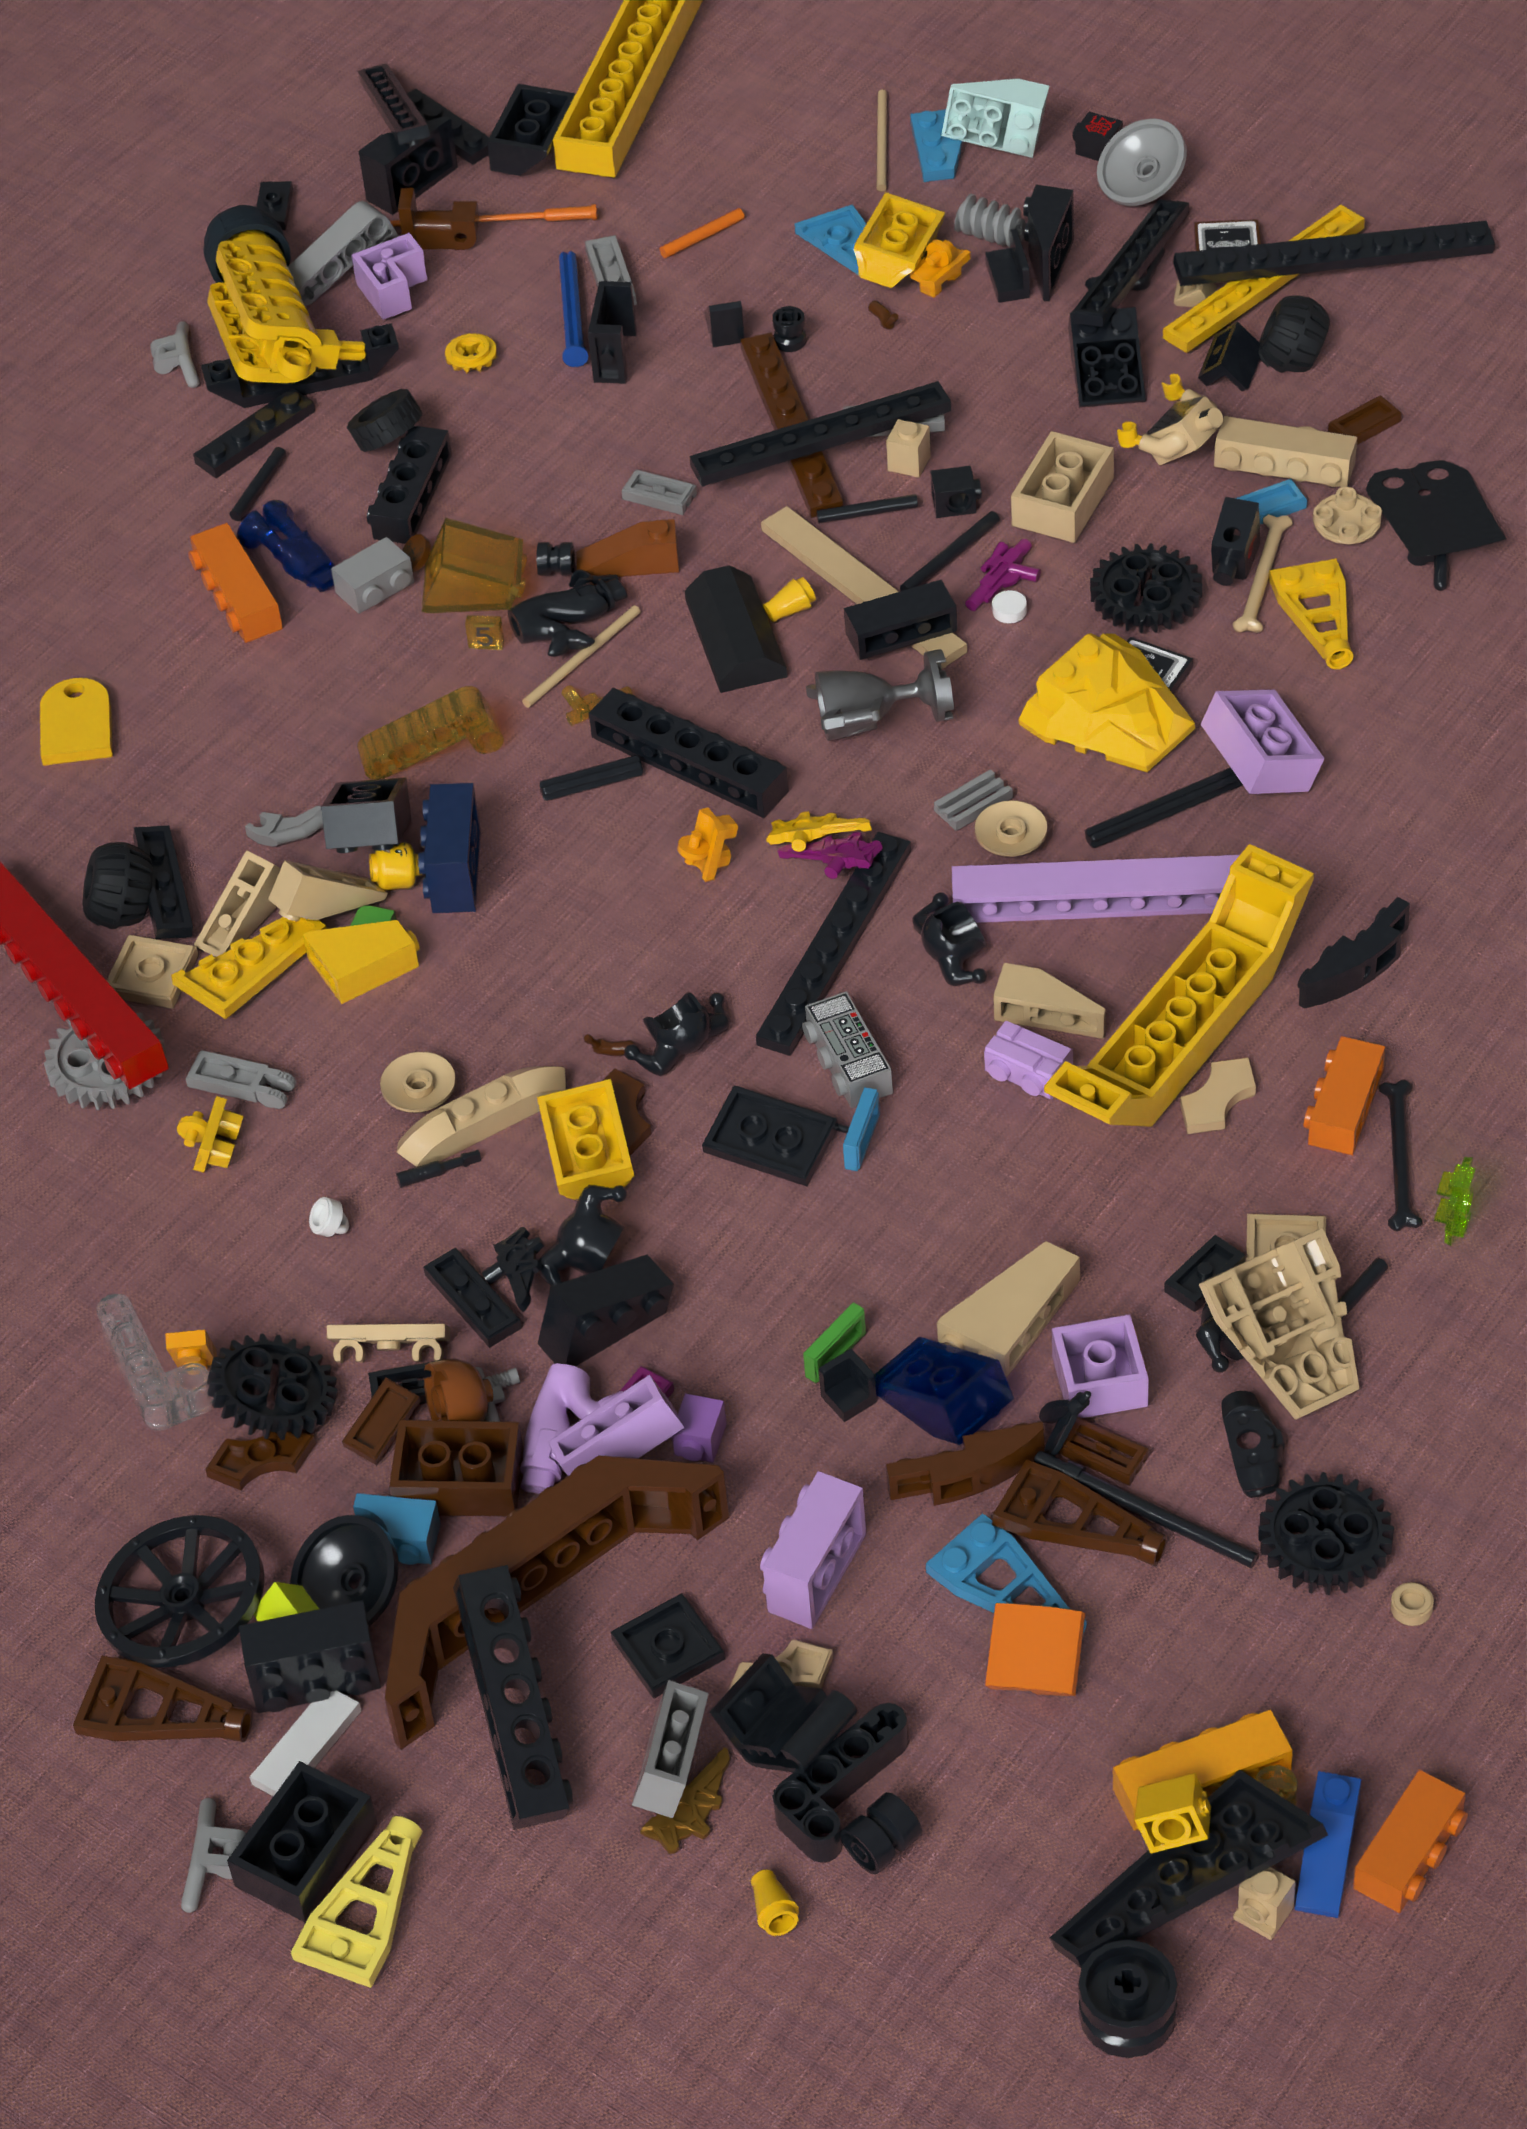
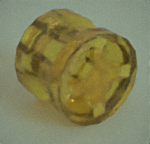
[1255,1765,1298,1806]

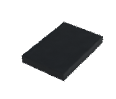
[702,1085,838,1187]

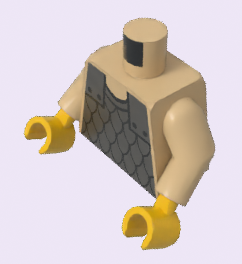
[1117,374,1223,466]

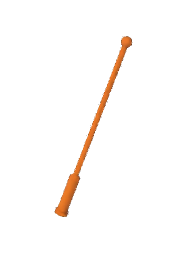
[390,204,598,227]

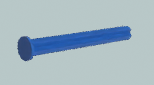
[559,251,588,367]

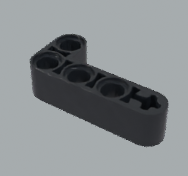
[773,1703,908,1863]

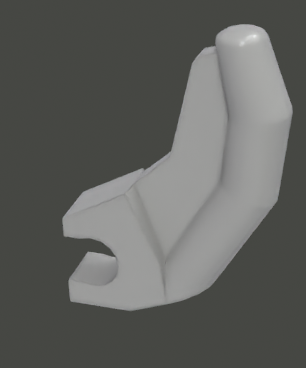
[245,806,323,847]

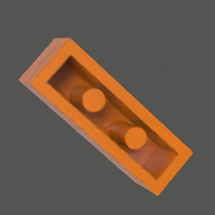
[1303,1036,1385,1155]
[1353,1769,1468,1913]

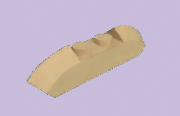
[397,1066,566,1167]

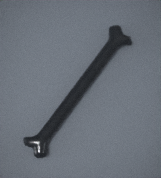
[1379,1079,1422,1231]

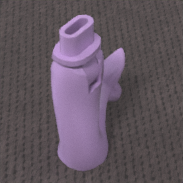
[520,1363,623,1494]

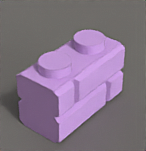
[984,1021,1073,1100]

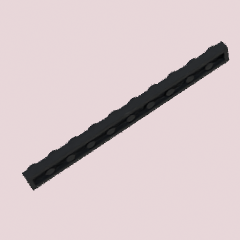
[1173,221,1495,286]

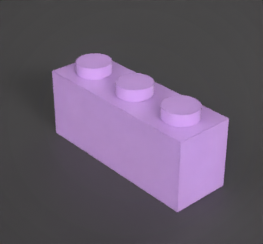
[548,1375,685,1476]

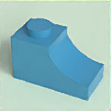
[353,1493,441,1565]

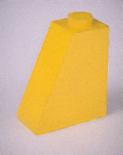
[303,920,420,1004]

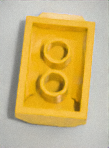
[854,192,945,288]
[537,1079,634,1199]

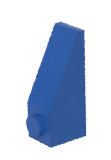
[1295,1771,1362,1918]

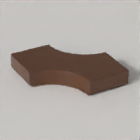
[603,1068,652,1156]
[205,1431,316,1491]

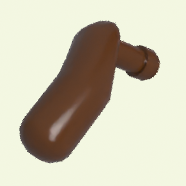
[868,300,899,330]
[584,1034,635,1056]

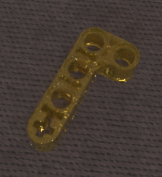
[357,686,504,780]

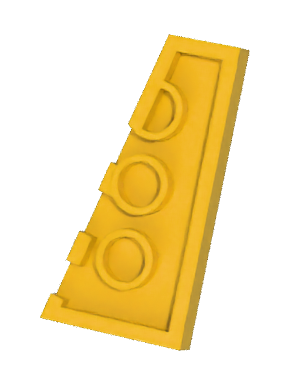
[171,917,327,1020]

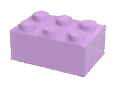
[1201,690,1325,794]
[760,1471,866,1629]

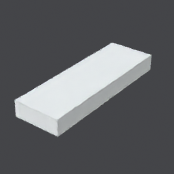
[250,1690,362,1796]

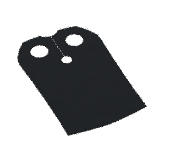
[1366,460,1507,558]

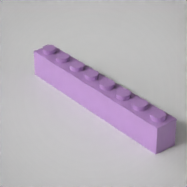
[952,855,1239,923]

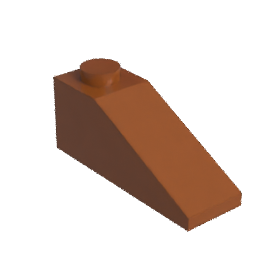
[576,519,679,577]

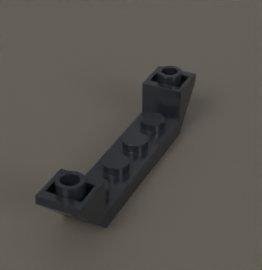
[201,323,399,408]

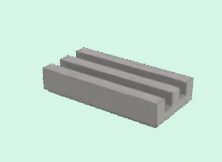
[622,469,697,515]
[934,769,1013,831]

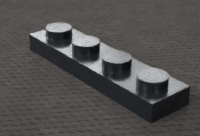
[407,89,489,165]
[193,388,315,479]
[133,826,193,939]

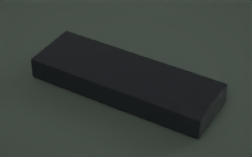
[423,1247,522,1348]

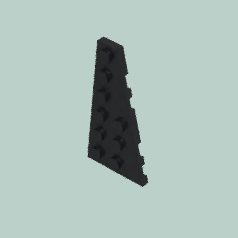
[1050,1769,1328,1968]

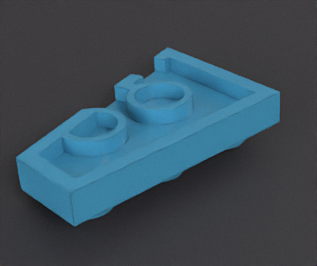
[910,109,963,182]
[795,204,866,275]

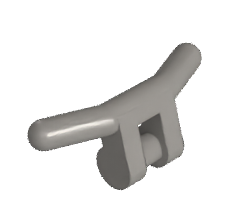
[150,321,199,388]
[181,1798,246,1913]

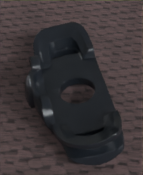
[1221,1391,1285,1498]

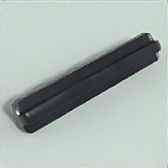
[539,755,643,801]

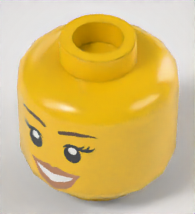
[369,842,422,890]

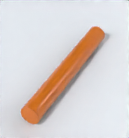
[659,208,745,259]

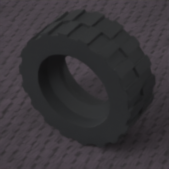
[347,389,422,452]

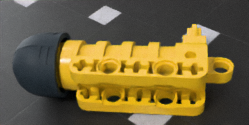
[203,205,366,383]

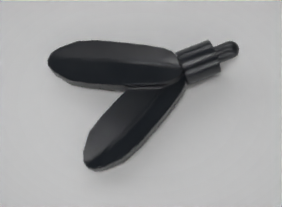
[1039,1391,1092,1457]

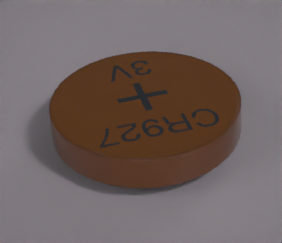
[402,534,431,573]

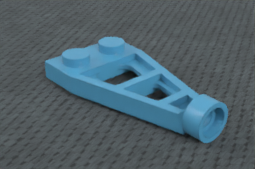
[926,1513,1087,1633]

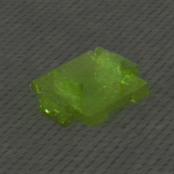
[1434,1157,1476,1246]

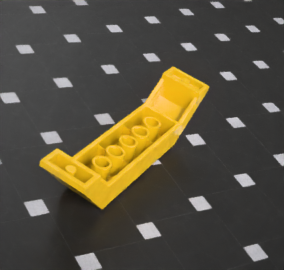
[1044,844,1314,1127]

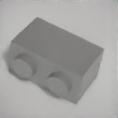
[331,537,414,614]

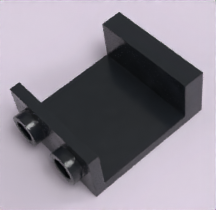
[588,281,637,384]

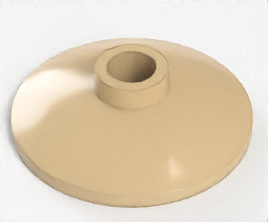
[975,801,1047,857]
[380,1052,456,1113]

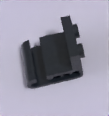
[710,1653,857,1774]

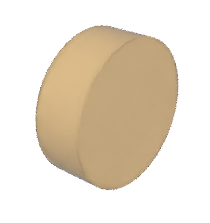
[1391,1582,1434,1626]

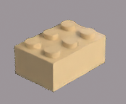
[1011,431,1114,543]

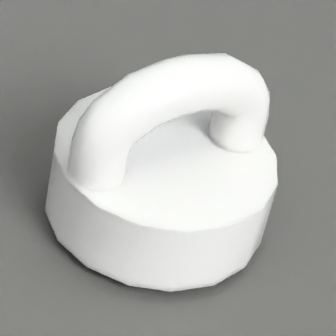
[309,1197,349,1237]

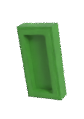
[803,1302,866,1383]

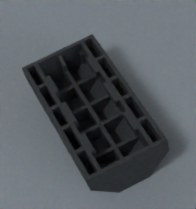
[685,565,787,693]

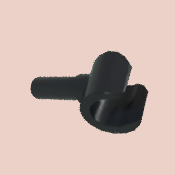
[568,569,618,587]

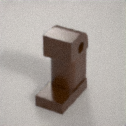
[398,188,479,250]

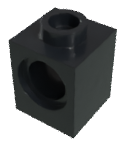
[930,466,982,518]

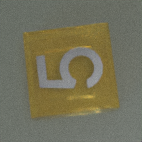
[465,615,504,650]

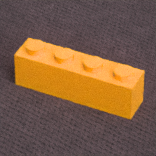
[1113,1709,1293,1831]

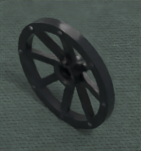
[95,1515,265,1667]

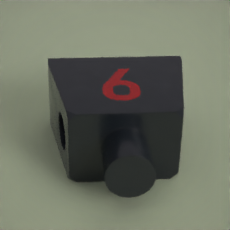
[1211,497,1260,586]

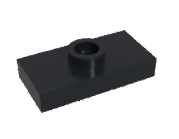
[256,181,293,230]

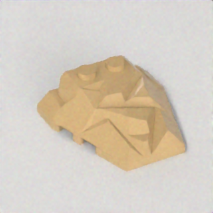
[1199,1228,1360,1419]

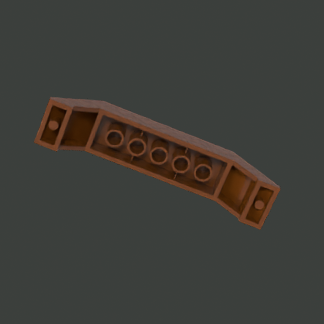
[385,1455,729,1750]

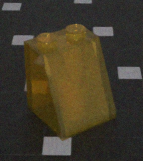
[421,518,527,613]

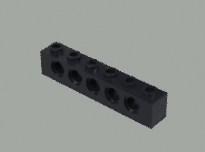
[588,687,789,818]
[453,1565,573,1830]

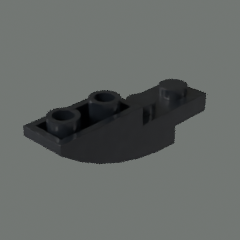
[1297,897,1410,1009]

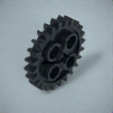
[1090,543,1203,633]
[207,1333,338,1440]
[1258,1472,1394,1595]

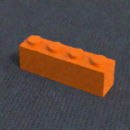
[188,523,283,643]

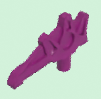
[778,832,883,879]

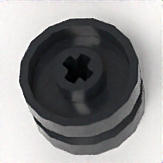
[1078,1939,1178,2058]

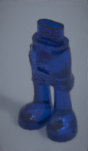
[237,500,335,592]

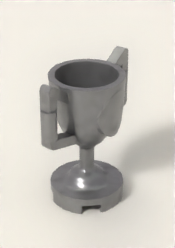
[806,649,954,741]

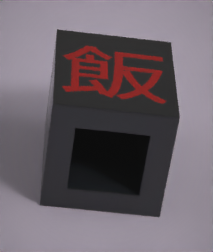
[1073,112,1123,161]

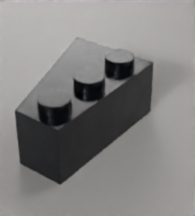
[537,1254,674,1367]

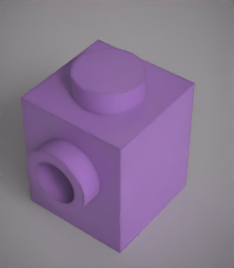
[671,1393,726,1463]

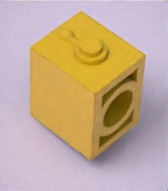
[1135,1773,1211,1853]

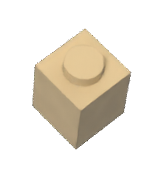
[886,419,931,477]

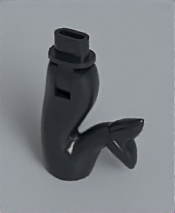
[508,578,627,657]

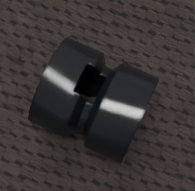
[840,1792,922,1875]

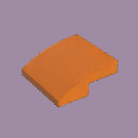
[985,1603,1085,1696]

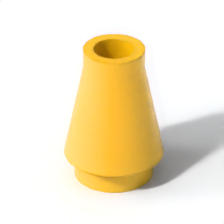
[763,577,816,622]
[751,1870,799,1936]

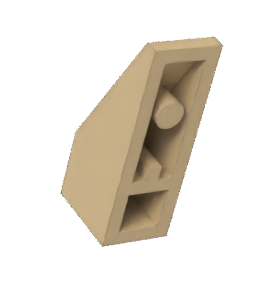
[194,850,280,957]
[268,860,387,921]
[993,963,1106,1039]

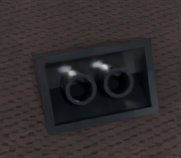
[488,84,576,176]

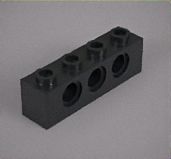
[367,426,452,544]

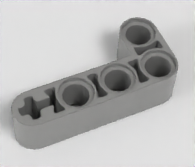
[288,201,399,306]

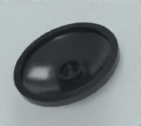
[290,1515,399,1626]

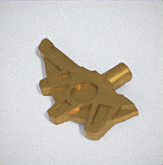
[640,1747,730,1854]

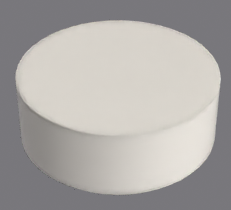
[992,590,1027,623]

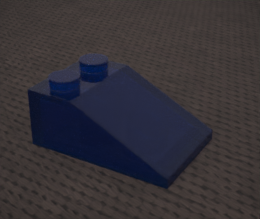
[874,1337,1014,1445]

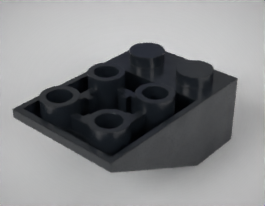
[1068,307,1146,408]

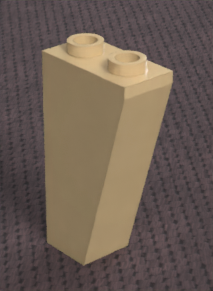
[937,1241,1080,1379]

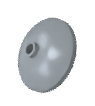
[1097,119,1187,206]

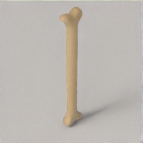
[1233,515,1293,633]

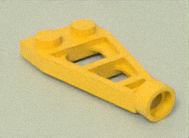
[1269,558,1354,669]

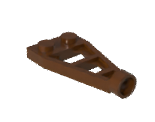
[992,1459,1167,1566]
[73,1655,252,1742]

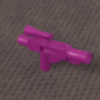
[965,538,1041,611]

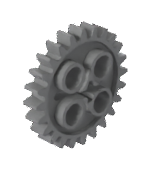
[44,1012,167,1110]

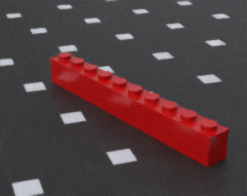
[0,862,169,1089]

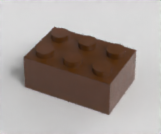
[389,1420,524,1517]

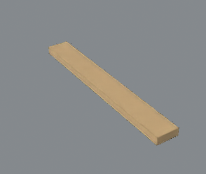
[761,506,967,669]

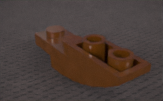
[886,1422,1045,1506]

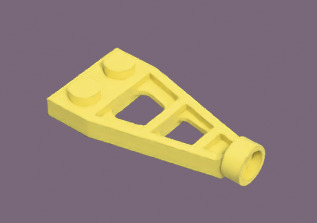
[291,1816,422,1988]

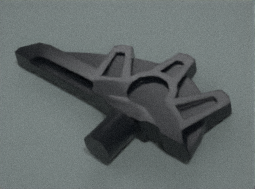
[482,1227,544,1312]

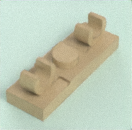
[327,1324,450,1363]

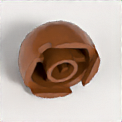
[424,1359,493,1421]

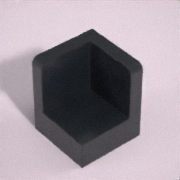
[819,1349,877,1422]

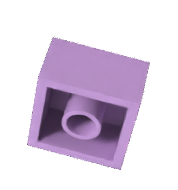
[1052,1315,1148,1418]

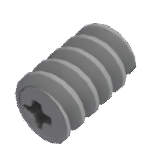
[954,193,1026,248]

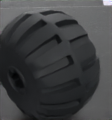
[1258,295,1330,373]
[82,842,153,929]

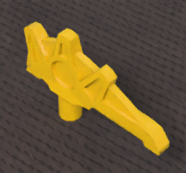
[766,811,872,852]

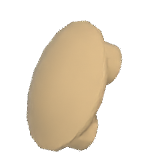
[1313,487,1382,545]

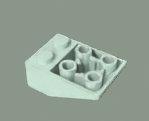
[941,79,1049,158]

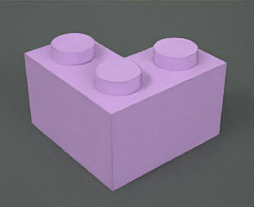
[352,233,427,320]

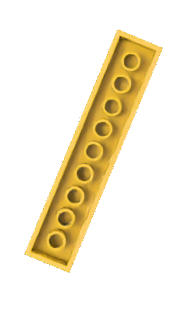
[553,0,703,178]

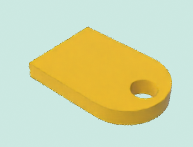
[40,678,113,766]

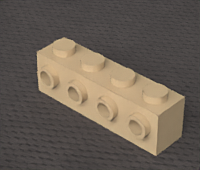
[1214,416,1357,487]

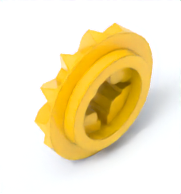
[445,333,497,373]

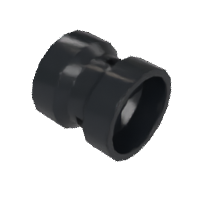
[772,306,806,352]
[537,542,575,576]

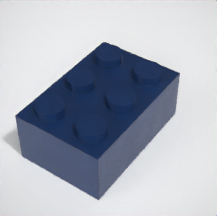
[418,783,481,913]

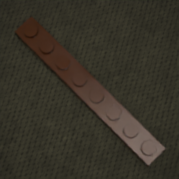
[740,332,843,518]

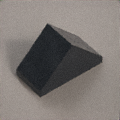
[704,301,744,348]

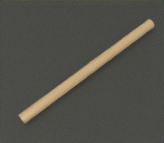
[877,90,887,192]
[522,605,640,708]

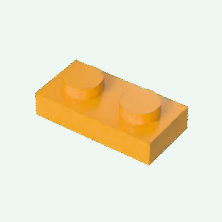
[165,1330,217,1372]

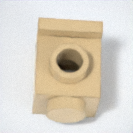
[1233,1867,1295,1940]

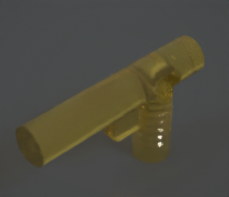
[561,685,633,726]

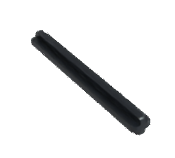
[1085,767,1243,848]

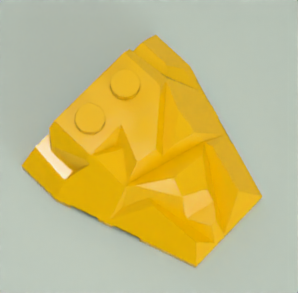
[1018,633,1195,772]

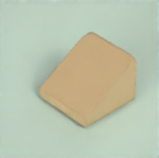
[1174,280,1216,307]

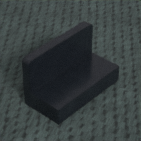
[985,228,1030,303]
[1198,321,1260,392]

